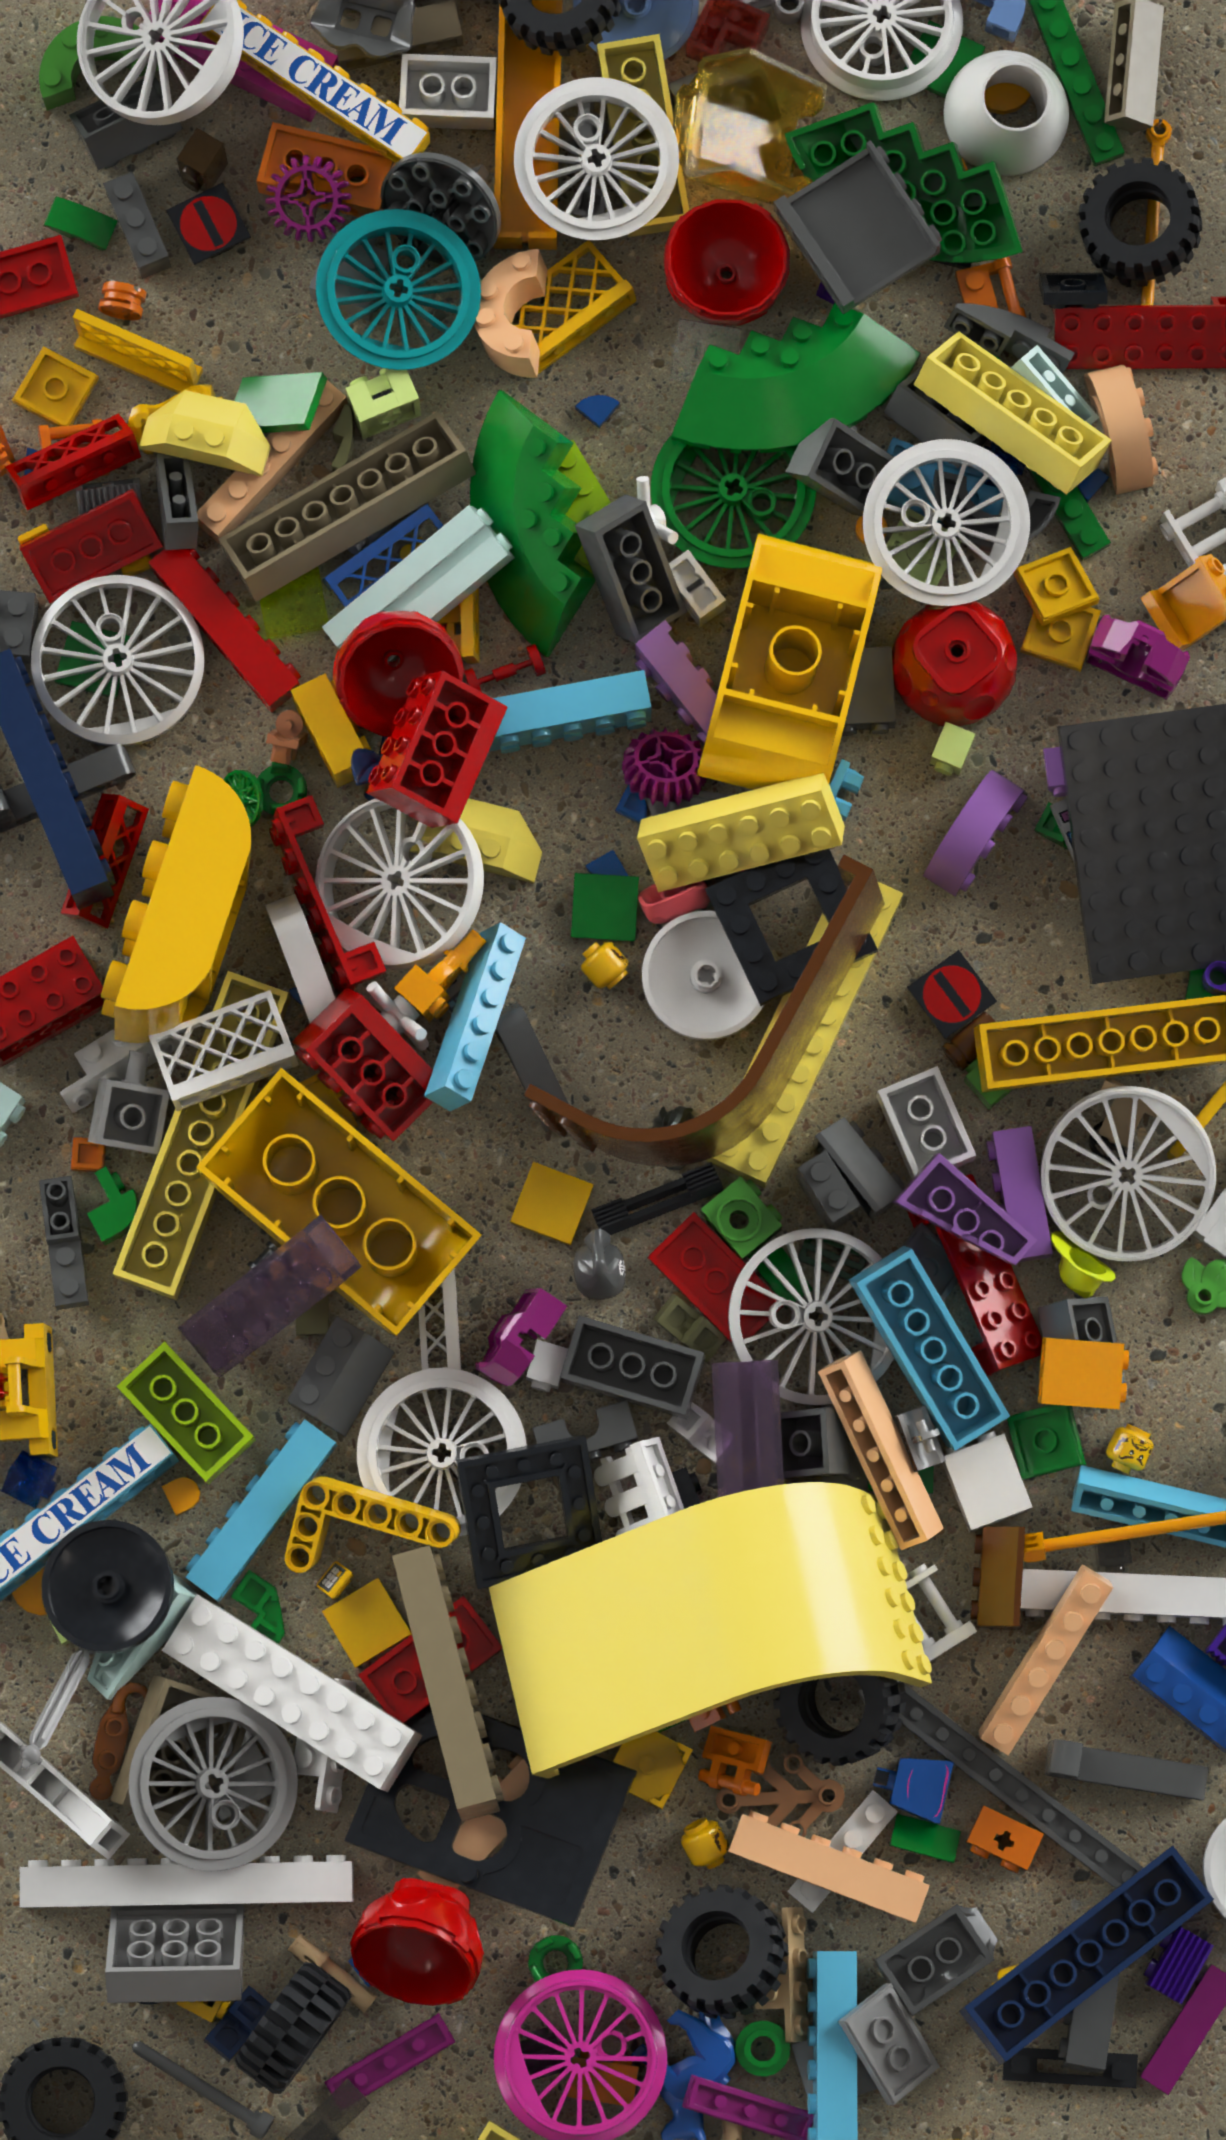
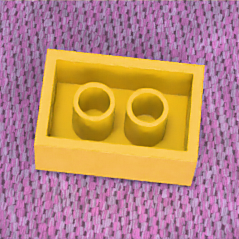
[291,673,371,788]

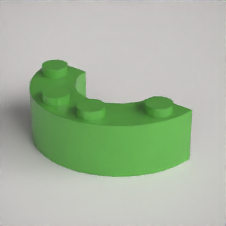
[39,16,159,111]

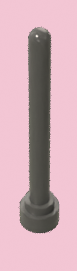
[132,2041,275,2140]

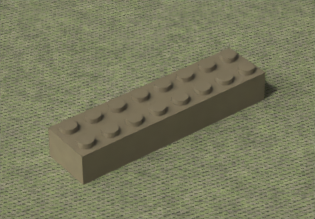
[218,411,476,602]
[392,1545,504,1821]

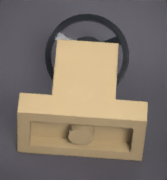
[1089,1077,1157,1164]

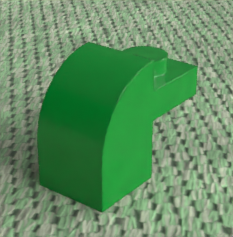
[87,1167,139,1245]

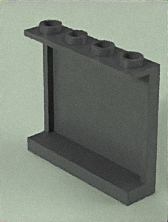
[774,140,942,314]

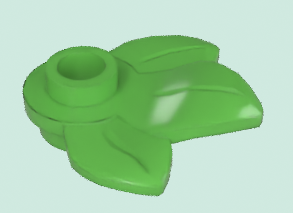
[1181,1257,1226,1315]

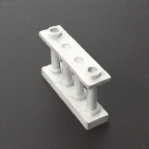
[1160,477,1226,627]
[857,1563,977,1703]

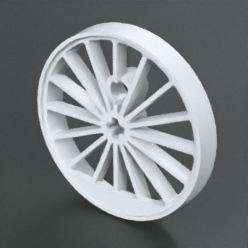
[77,0,244,125]
[31,575,204,747]
[315,798,484,969]
[1040,1086,1216,1262]
[728,1228,894,1405]

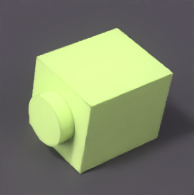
[930,722,975,776]

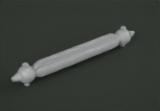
[19,1647,96,1770]

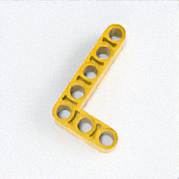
[285,1476,461,1573]

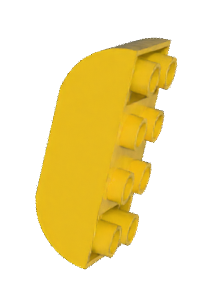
[697,533,882,790]
[101,765,251,1043]

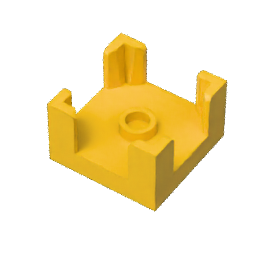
[613,1731,693,1810]

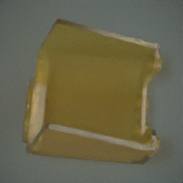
[672,47,827,205]

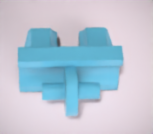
[829,759,864,821]

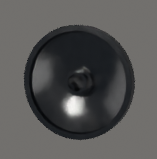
[41,1520,174,1653]

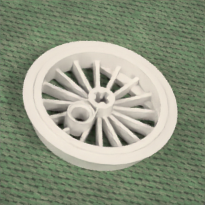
[801,0,963,101]
[514,77,679,240]
[863,439,1030,606]
[357,1368,527,1538]

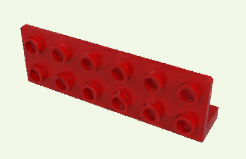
[1052,296,1226,369]
[269,795,387,992]
[906,1174,1042,1377]

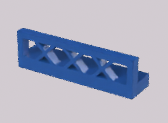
[322,503,443,607]

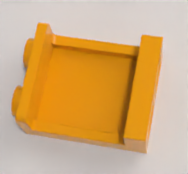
[1140,554,1226,650]
[1037,1337,1129,1410]

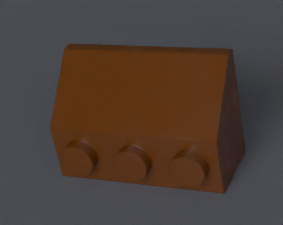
[970,1527,1025,1630]

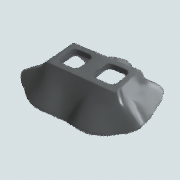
[310,0,415,59]

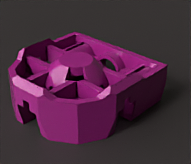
[1086,615,1190,700]
[475,1288,567,1386]

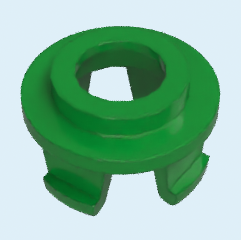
[257,762,307,816]
[528,1935,583,1982]
[735,2021,790,2077]

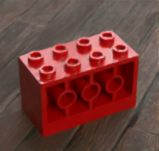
[366,671,508,828]
[0,935,105,1068]
[292,988,433,1142]

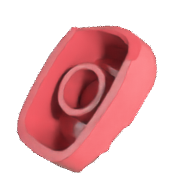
[638,881,710,924]

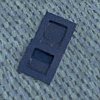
[204,1986,272,2062]

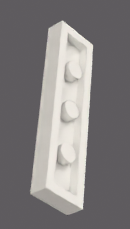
[787,1790,898,1913]

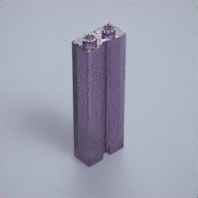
[711,1360,784,1498]

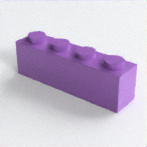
[986,1126,1053,1263]

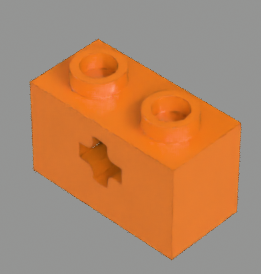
[965,1805,1044,1874]

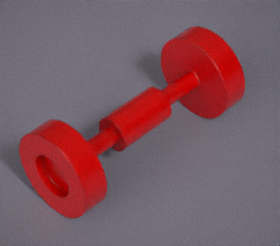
[463,644,546,692]

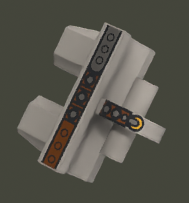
[894,1406,946,1472]

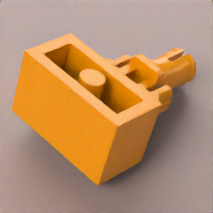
[394,929,486,1022]

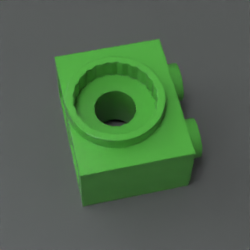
[700,1176,783,1261]

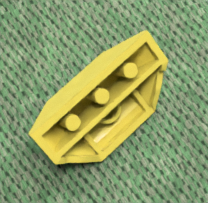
[139,390,271,476]
[410,798,542,884]

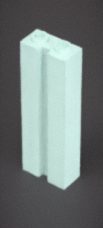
[322,505,515,661]

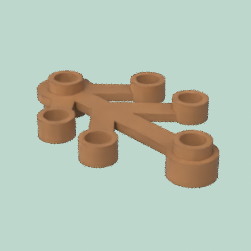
[716,1754,845,1837]

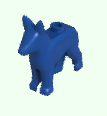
[630,2009,736,2140]

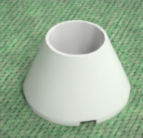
[943,50,1069,176]

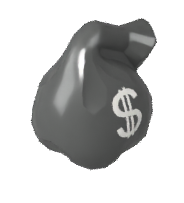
[573,1228,626,1300]

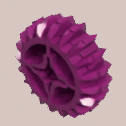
[265,155,352,242]
[622,727,707,808]

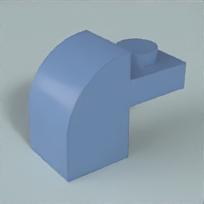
[974,0,1025,43]

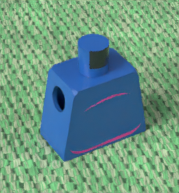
[873,1758,954,1825]

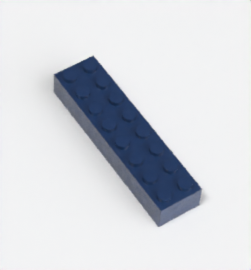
[0,649,116,910]
[959,1846,1214,2065]

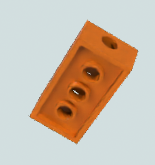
[256,122,395,217]

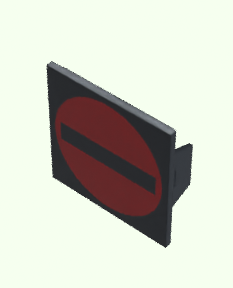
[166,182,251,265]
[907,950,997,1039]

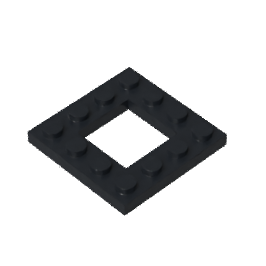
[705,849,878,1006]
[455,1435,602,1589]

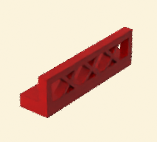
[5,413,141,511]
[60,793,149,929]

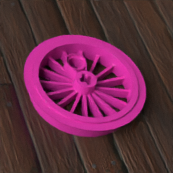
[494,1969,667,2140]

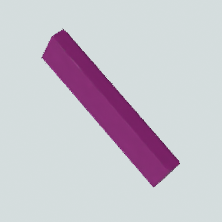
[1139,1964,1226,2095]
[324,2013,456,2111]
[682,2074,813,2140]

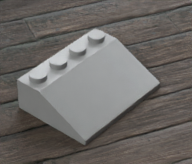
[105,1904,244,2003]

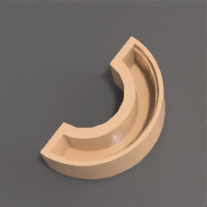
[474,249,547,378]
[1084,365,1159,495]

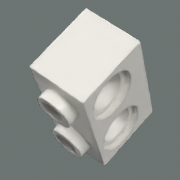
[669,550,726,627]

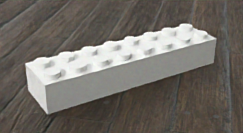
[162,1594,423,1792]

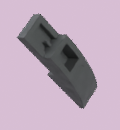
[944,303,1075,374]
[39,1176,89,1310]

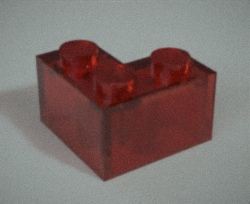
[686,0,770,66]

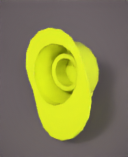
[1051,1231,1116,1298]

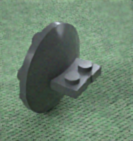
[380,152,501,264]

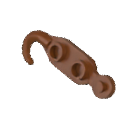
[89,1682,148,1800]

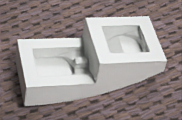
[667,1402,741,1467]

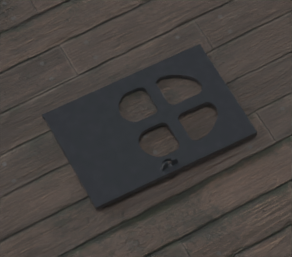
[344,1705,637,1928]

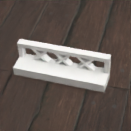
[418,1268,461,1370]

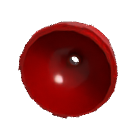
[664,199,790,326]
[892,601,1018,727]
[333,611,464,736]
[350,1878,484,2006]

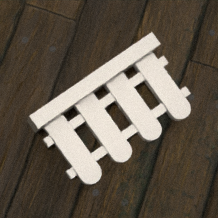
[594,1437,684,1536]

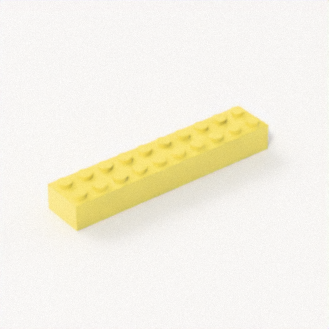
[706,881,903,1188]
[113,971,291,1300]

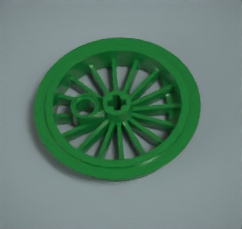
[651,436,816,569]

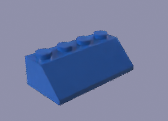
[1129,1625,1226,1754]

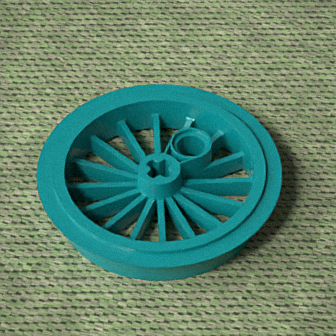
[316,209,481,370]

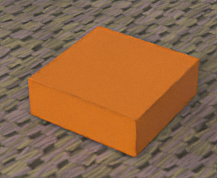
[71,1137,106,1172]

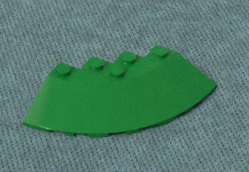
[784,102,1024,263]
[671,303,921,453]
[470,390,595,657]

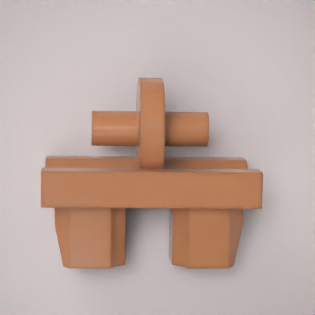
[266,710,309,765]

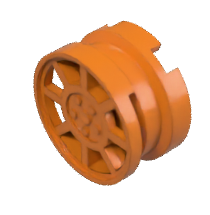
[98,281,147,321]

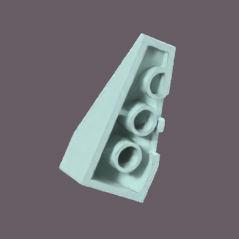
[87,1574,197,1700]

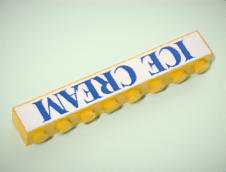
[200,0,431,164]

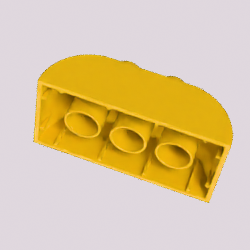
[196,1068,482,1336]

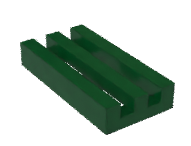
[798,1239,867,1281]

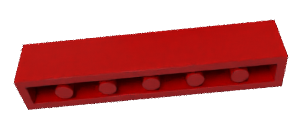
[148,549,301,713]

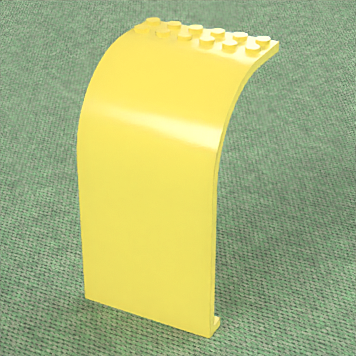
[488,1482,932,1779]

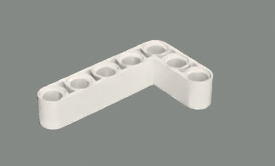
[265,894,346,1050]

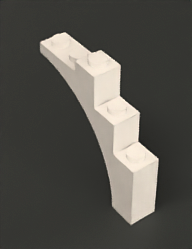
[0,1721,130,1860]

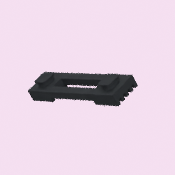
[591,1162,724,1235]
[1002,2048,1138,2088]

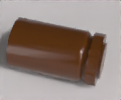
[942,1012,995,1071]

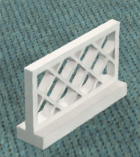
[149,990,299,1111]

